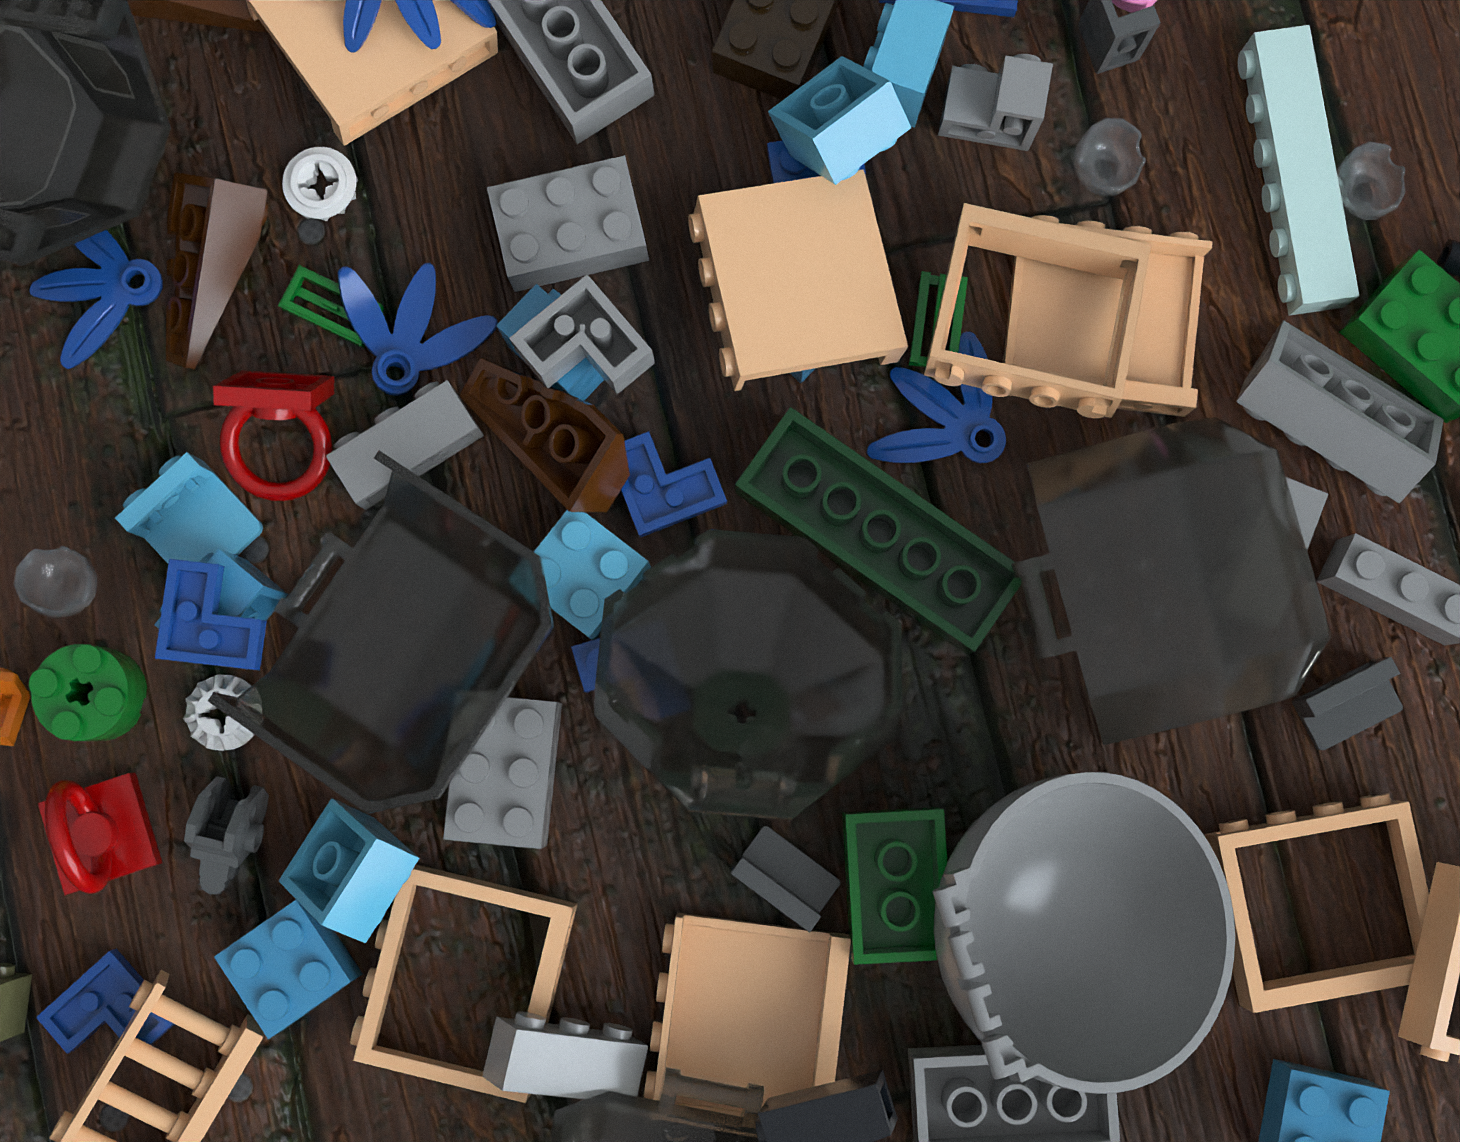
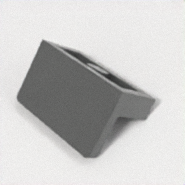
[1078,0,1161,74]
[1291,657,1403,750]
[731,826,840,933]

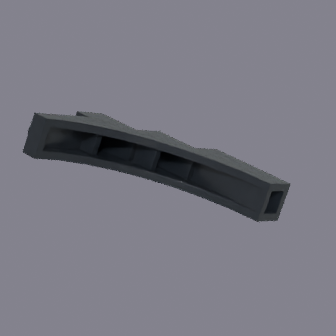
[756,1070,898,1142]

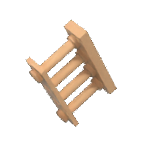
[49,970,264,1142]

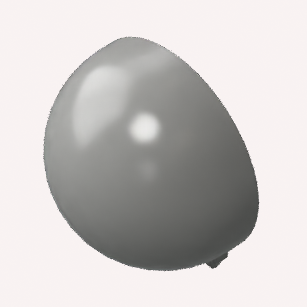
[933,772,1235,1094]

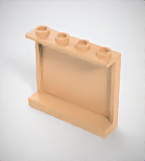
[246,0,498,146]
[688,169,908,391]
[1003,215,1213,417]
[644,913,851,1124]

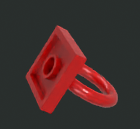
[213,370,334,501]
[38,773,163,895]

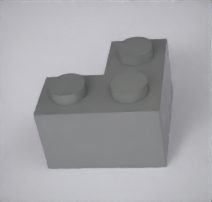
[938,54,1053,151]
[509,274,655,394]

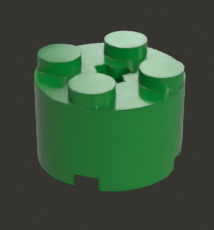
[29,644,147,741]

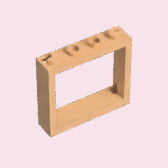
[924,203,1151,418]
[1205,793,1429,1013]
[1398,862,1460,1064]
[350,864,578,1103]

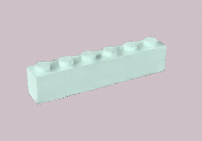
[1238,25,1359,316]

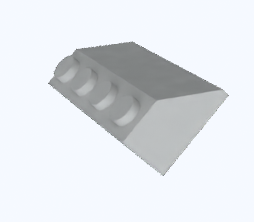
[1236,320,1444,503]

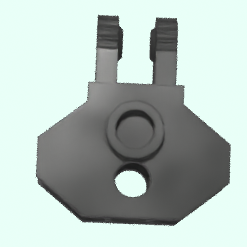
[184,776,269,896]

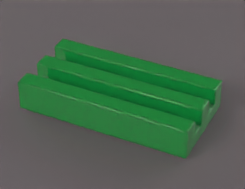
[278,265,385,349]
[909,271,968,368]

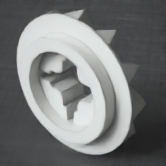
[282,147,358,221]
[183,675,262,751]

